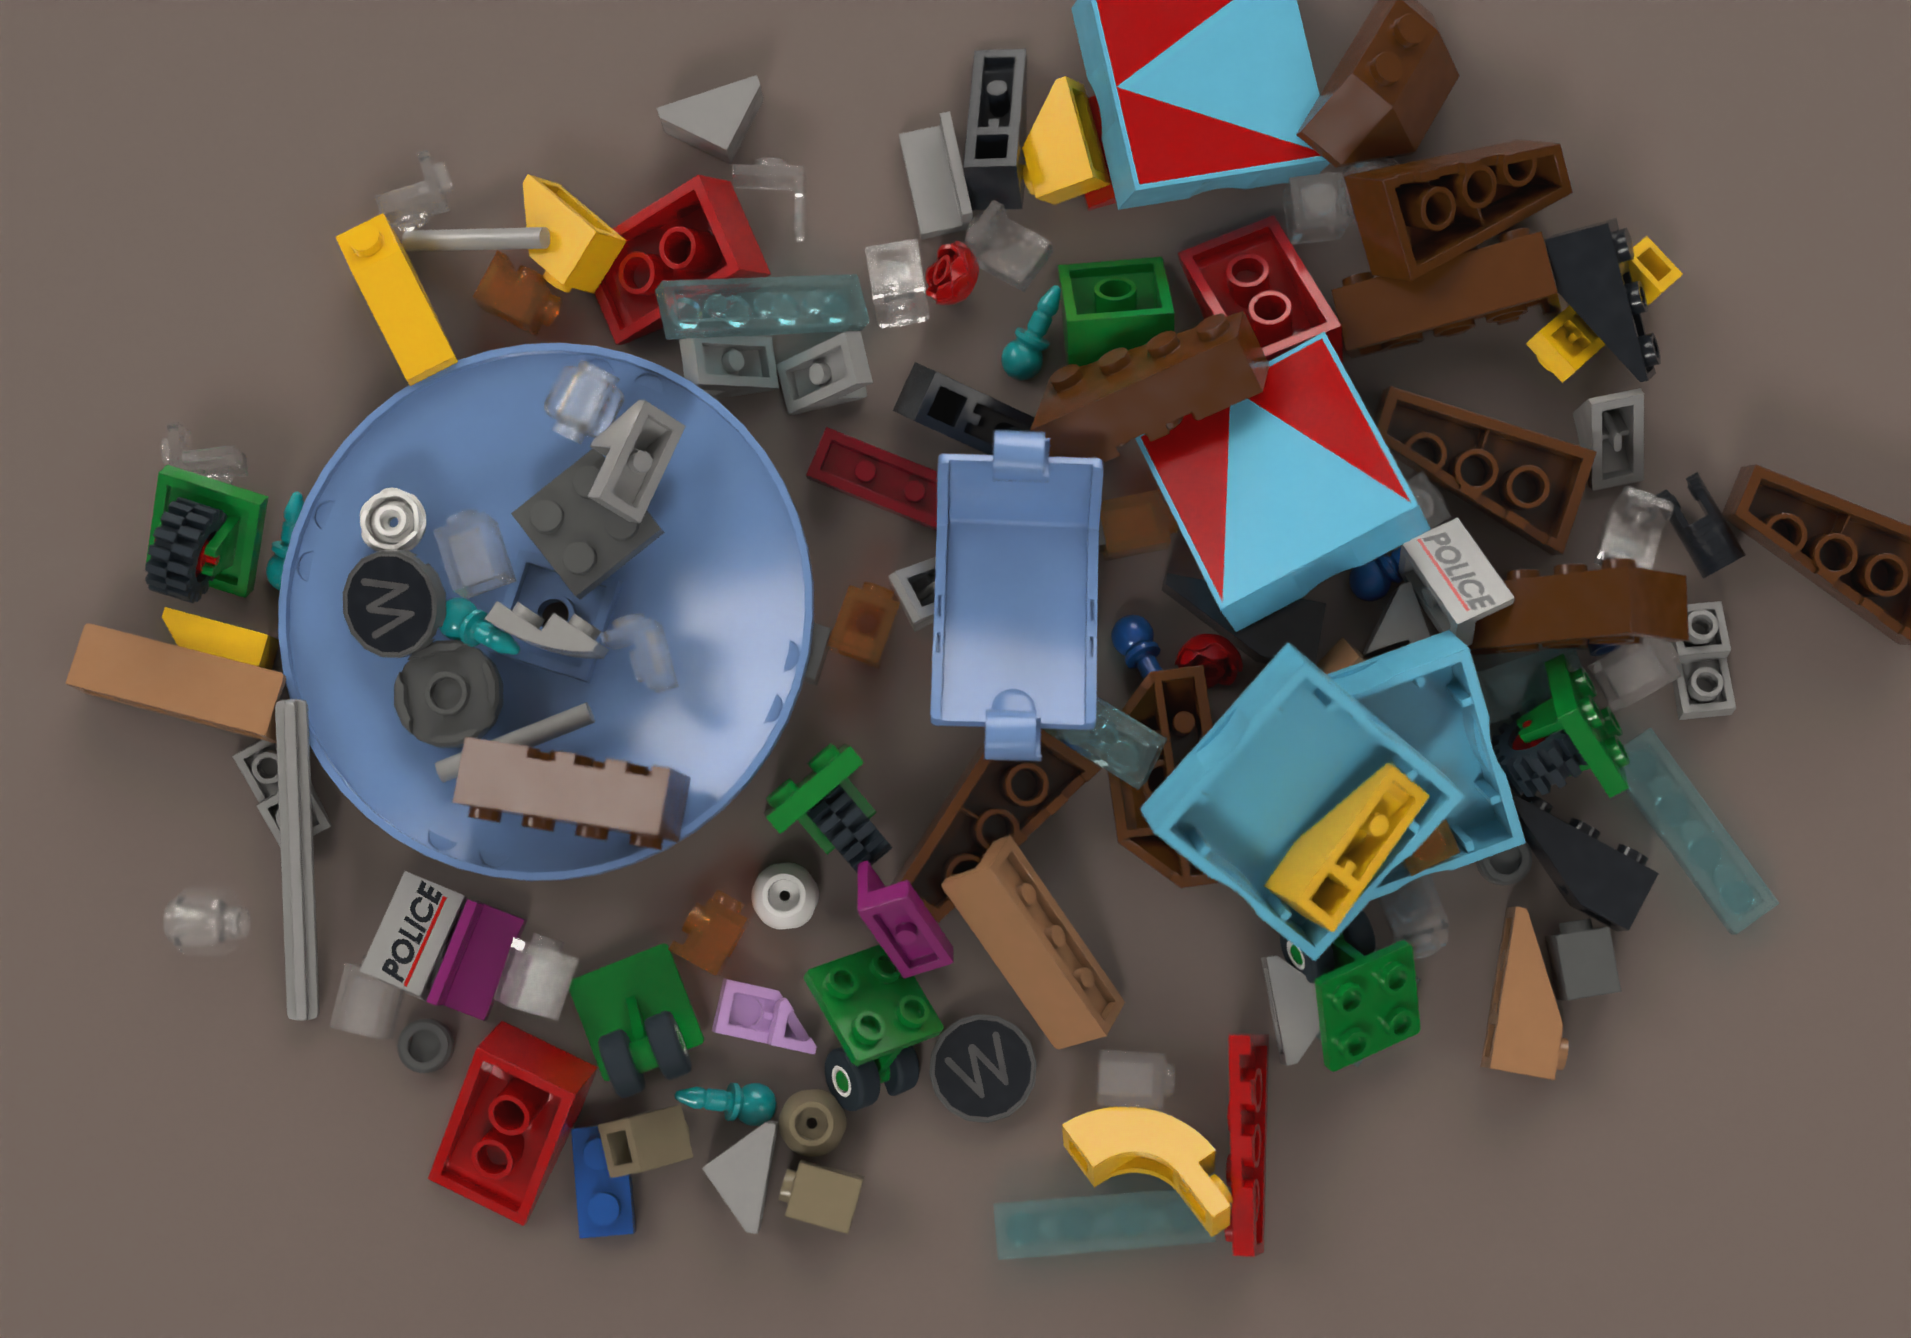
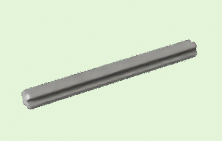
[275,699,320,1021]

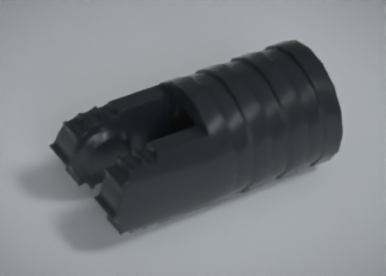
[1655,472,1746,579]

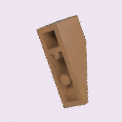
[1480,906,1569,1080]

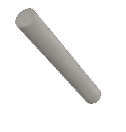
[402,227,550,252]
[435,702,595,783]

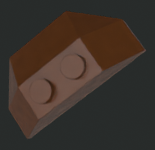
[1296,0,1460,168]
[1102,665,1221,888]

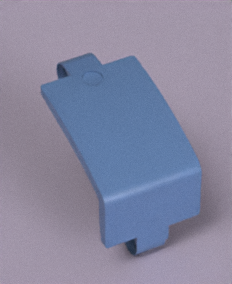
[930,430,1103,761]

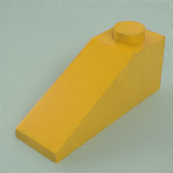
[336,213,458,386]
[1264,763,1430,933]

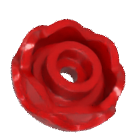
[925,241,979,305]
[1175,633,1243,689]

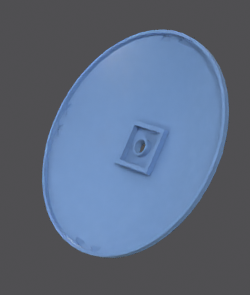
[278,343,814,881]

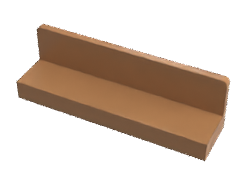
[65,623,286,744]
[942,835,1125,1049]

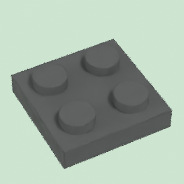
[511,449,665,600]

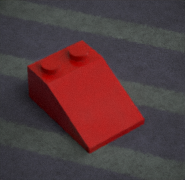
[594,174,771,345]
[1178,215,1343,364]
[428,1021,598,1226]

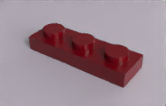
[806,427,938,531]

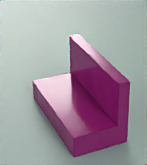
[857,860,954,978]
[426,899,527,1021]

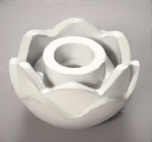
[360,488,427,551]
[751,863,819,930]

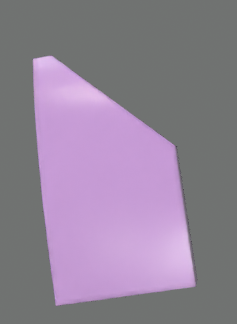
[712,978,817,1055]

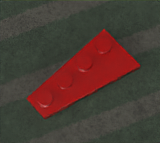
[1224,1033,1269,1257]

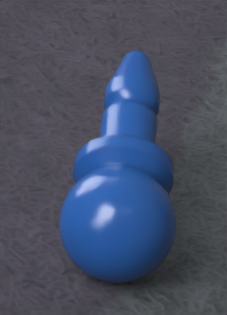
[1349,546,1403,601]
[1111,615,1162,680]

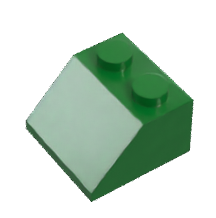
[1058,257,1175,367]

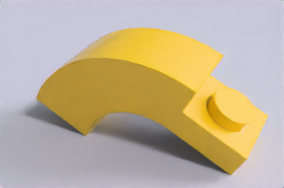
[1526,236,1683,383]
[1062,1106,1232,1237]

